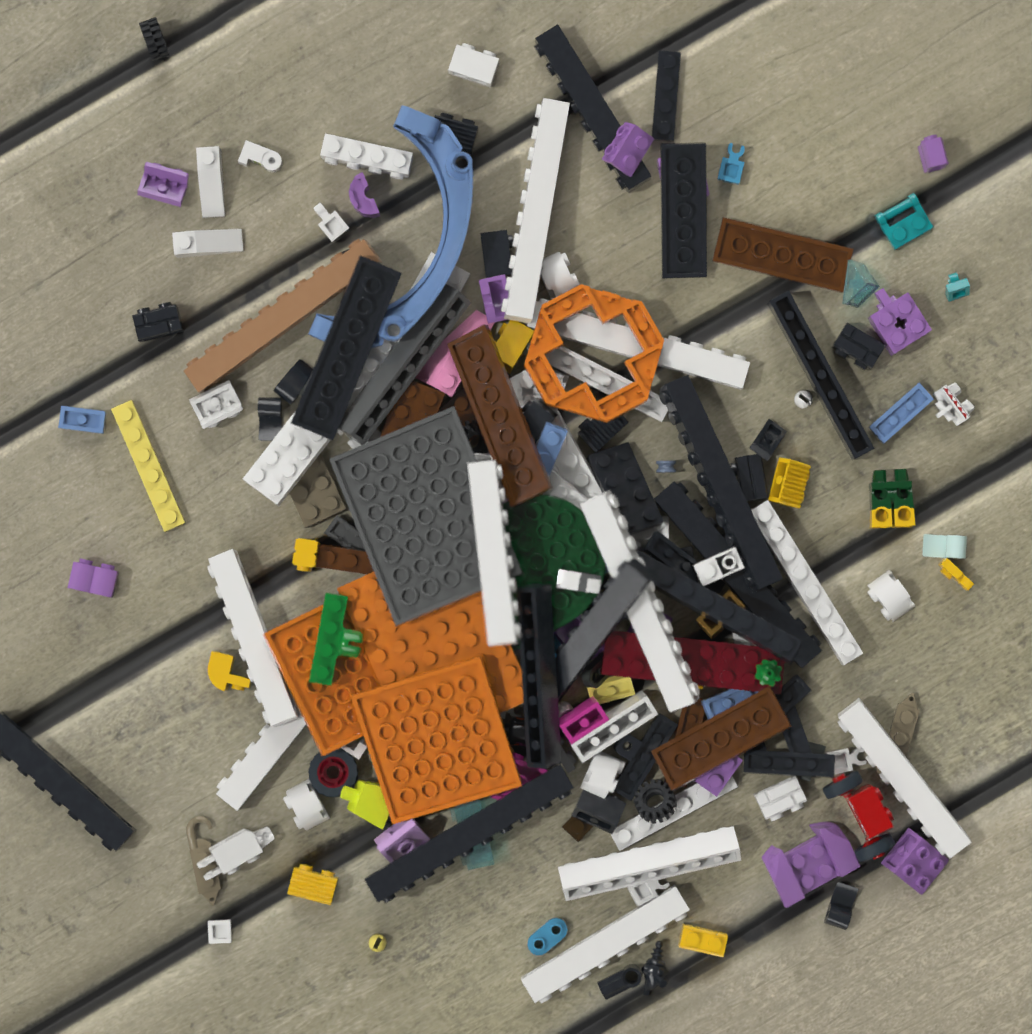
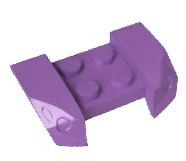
[762,821,860,908]

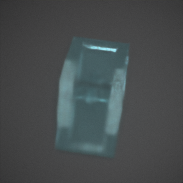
[842,260,880,308]

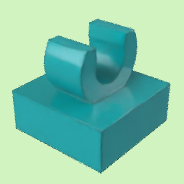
[945,272,970,302]

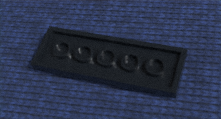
[660,142,707,279]

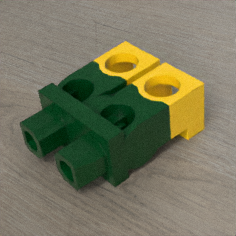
[869,469,915,529]

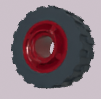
[308,748,359,797]

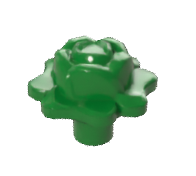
[755,659,782,686]

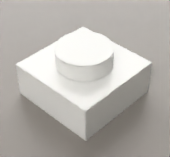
[208,919,232,944]

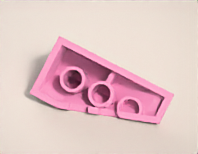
[415,310,495,398]

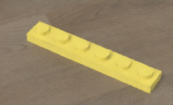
[111,400,186,532]

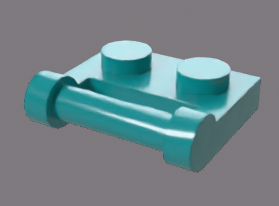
[875,193,933,250]

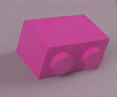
[559,696,609,745]

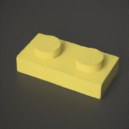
[587,676,635,704]

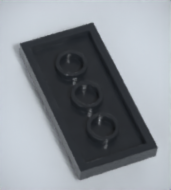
[587,442,664,536]

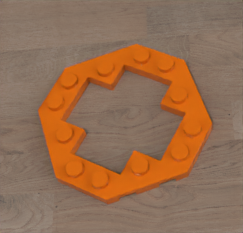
[524,284,664,423]

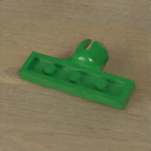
[309,593,363,686]

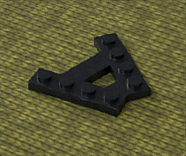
[743,674,835,778]

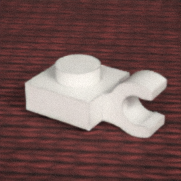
[313,203,349,242]

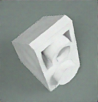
[694,547,744,586]

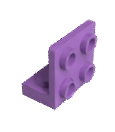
[881,828,949,895]

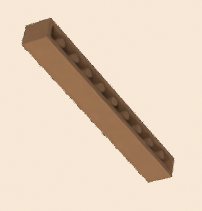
[184,239,383,393]

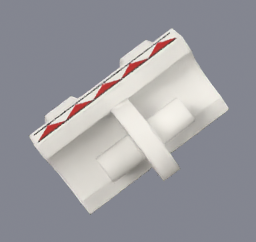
[933,383,974,426]

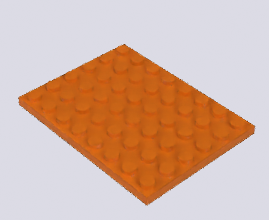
[337,572,523,713]

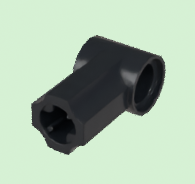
[597,964,642,1000]

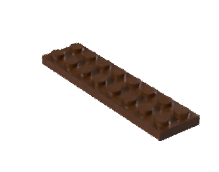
[447,324,553,507]

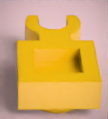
[938,558,974,591]

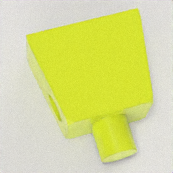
[340,780,389,829]

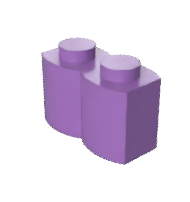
[917,134,949,174]
[68,558,119,598]

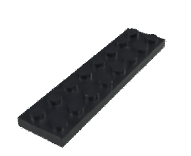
[291,255,402,440]

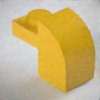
[208,651,252,691]

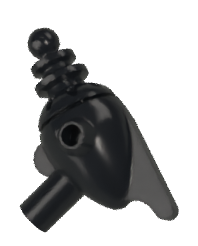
[641,941,668,996]

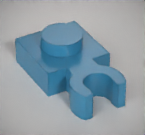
[717,143,745,185]

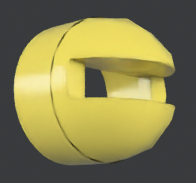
[368,933,387,952]

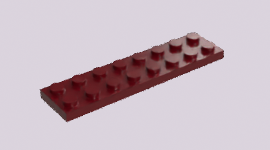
[601,630,785,694]

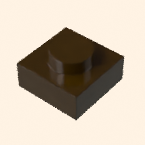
[562,816,593,842]

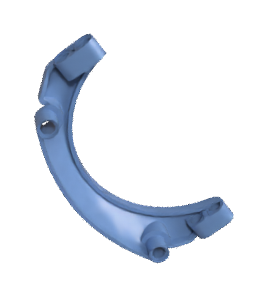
[308,105,473,349]

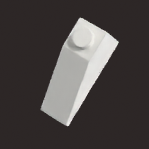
[196,146,225,218]
[172,229,244,258]

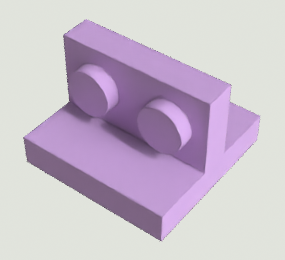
[374,818,431,863]

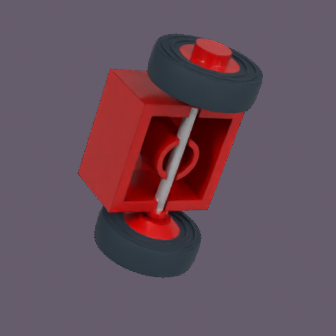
[823,771,895,862]

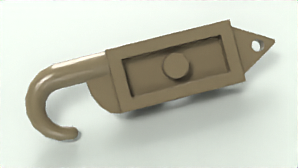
[876,693,920,774]
[186,816,222,906]

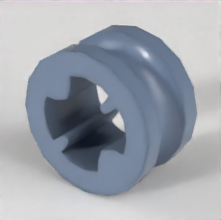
[656,461,676,473]

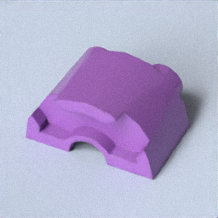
[349,172,381,218]
[479,274,509,324]

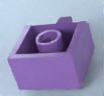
[868,288,932,356]

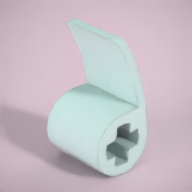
[922,534,967,559]

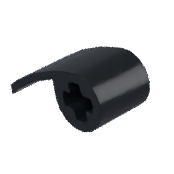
[273,359,313,405]
[258,397,282,441]
[824,882,859,930]

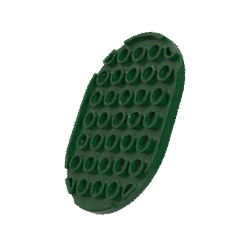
[502,494,605,651]

